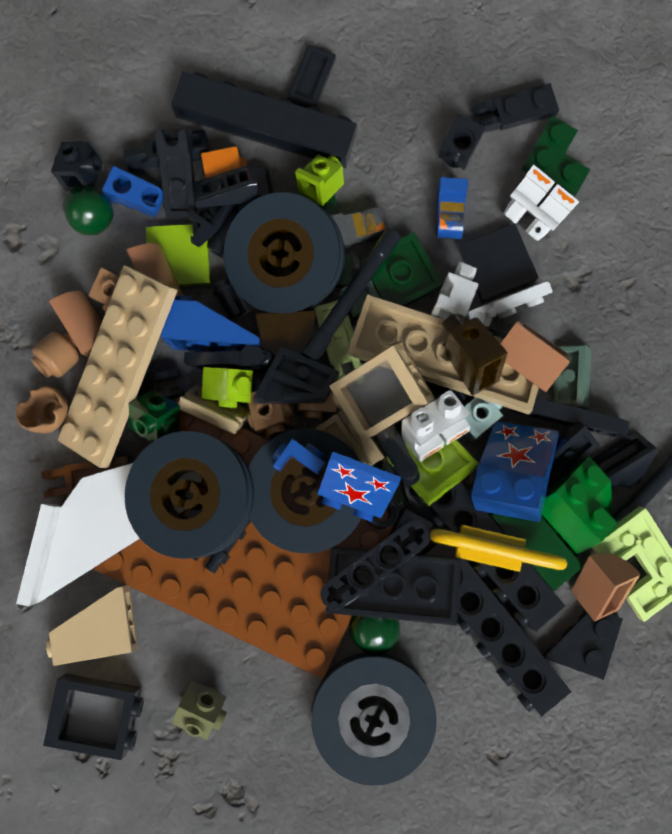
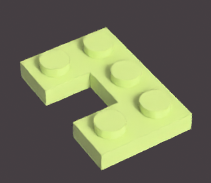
[592,506,672,622]

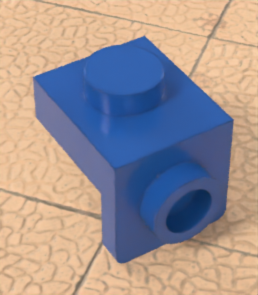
[272,439,326,475]

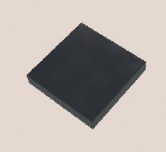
[458,224,539,303]

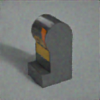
[330,208,389,249]

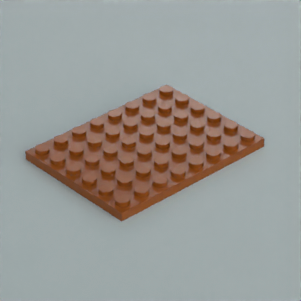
[93,398,394,679]

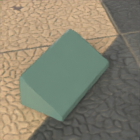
[553,345,592,409]

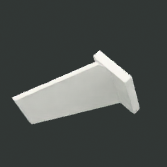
[16,463,202,607]

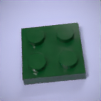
[360,232,443,307]

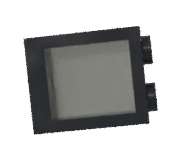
[43,673,144,760]

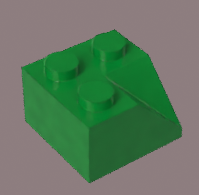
[542,457,617,554]

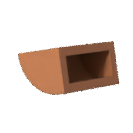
[127,243,184,296]
[49,291,102,358]
[501,320,572,392]
[571,553,640,622]

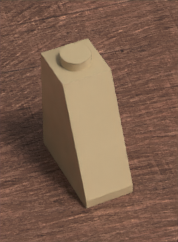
[46,585,138,666]

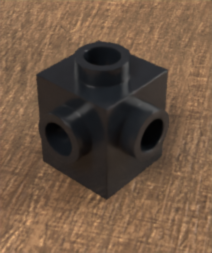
[51,141,102,191]

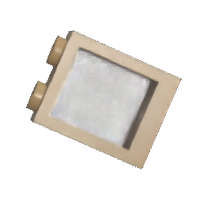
[329,343,435,442]

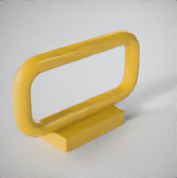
[430,525,567,572]

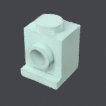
[465,397,503,441]

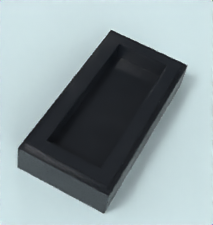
[287,44,336,108]

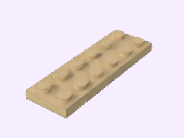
[58,265,178,468]
[347,295,539,415]

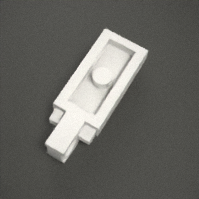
[466,281,553,326]

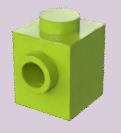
[201,367,253,408]

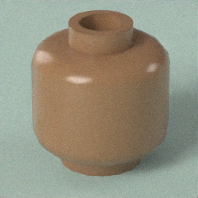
[31,332,79,378]

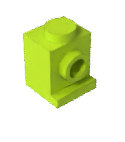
[295,154,344,206]

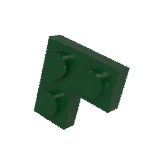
[522,116,591,197]

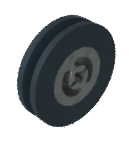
[312,653,437,786]

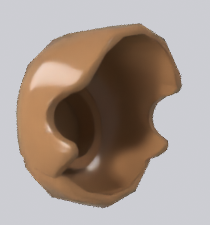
[16,386,68,434]

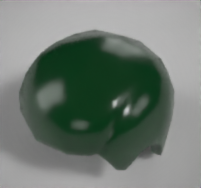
[62,185,114,235]
[349,616,400,655]

